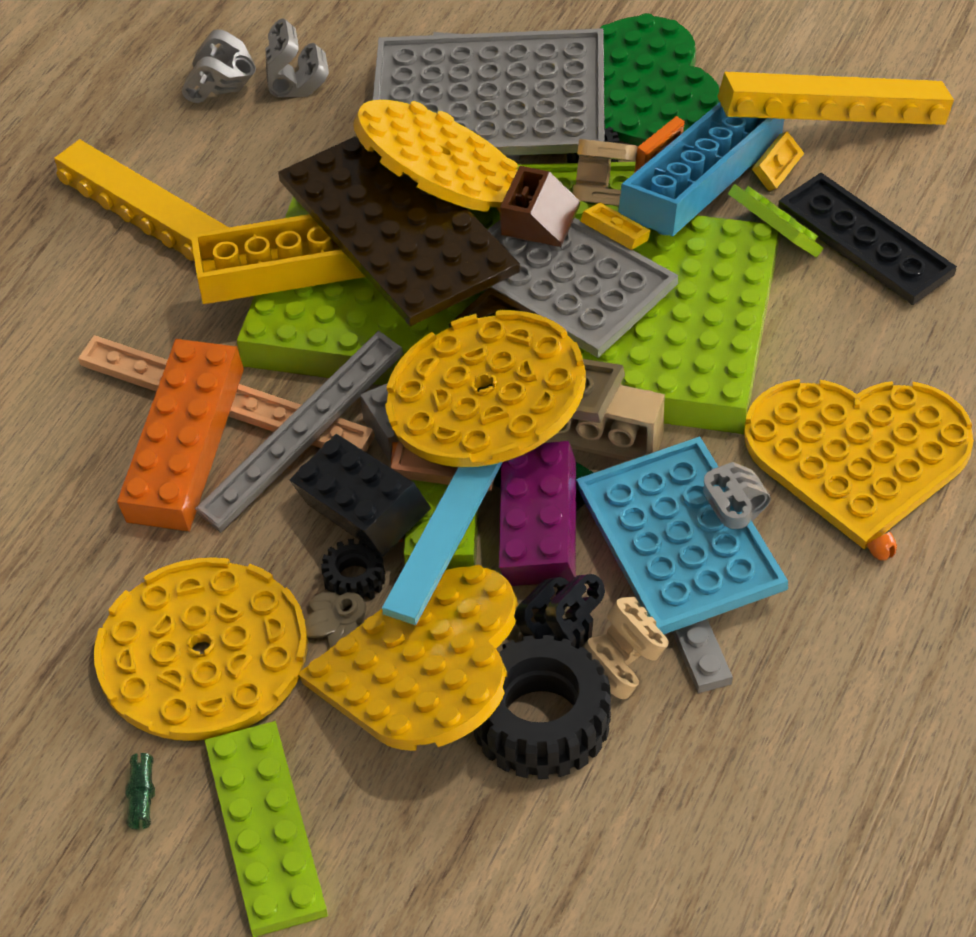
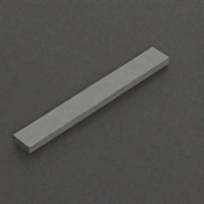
[195,331,403,533]

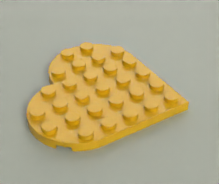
[744,379,974,549]
[298,565,518,751]

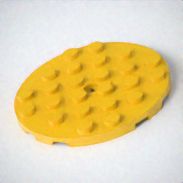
[353,100,518,212]
[385,310,586,467]
[94,557,308,741]

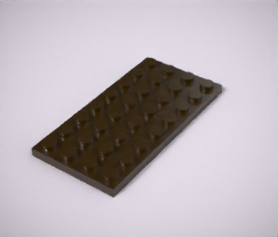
[278,136,520,327]

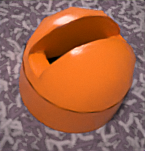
[866,532,897,560]

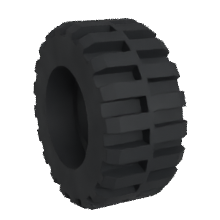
[474,635,611,779]

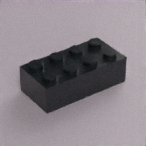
[289,434,431,556]

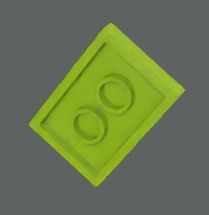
[728,184,824,258]

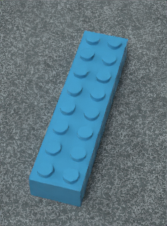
[618,102,785,237]

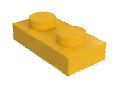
[752,131,805,192]
[580,202,651,250]

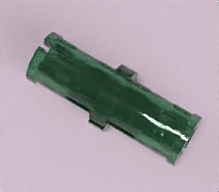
[125,753,155,829]

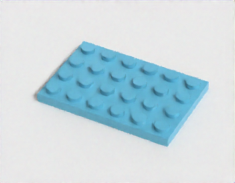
[576,436,788,634]

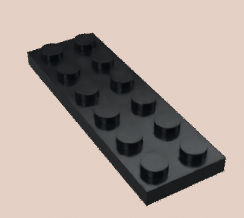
[778,173,957,305]

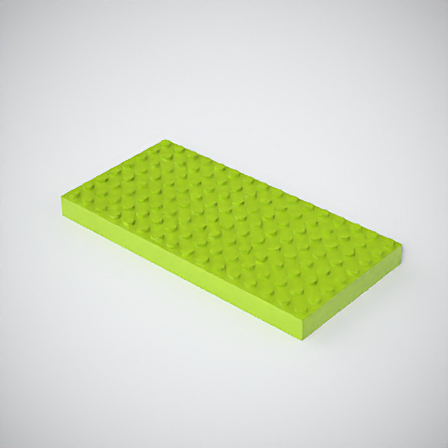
[237,197,779,434]

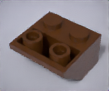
[500,166,580,247]

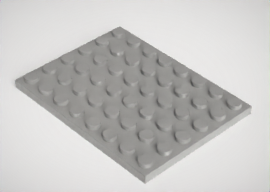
[373,28,605,156]

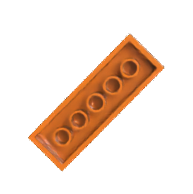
[117,339,244,532]

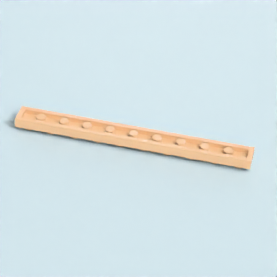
[78,335,375,452]

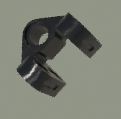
[514,574,605,649]

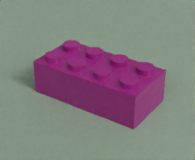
[499,441,576,586]

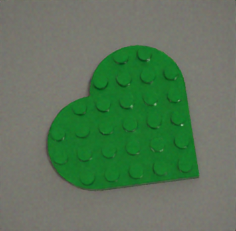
[600,13,720,146]

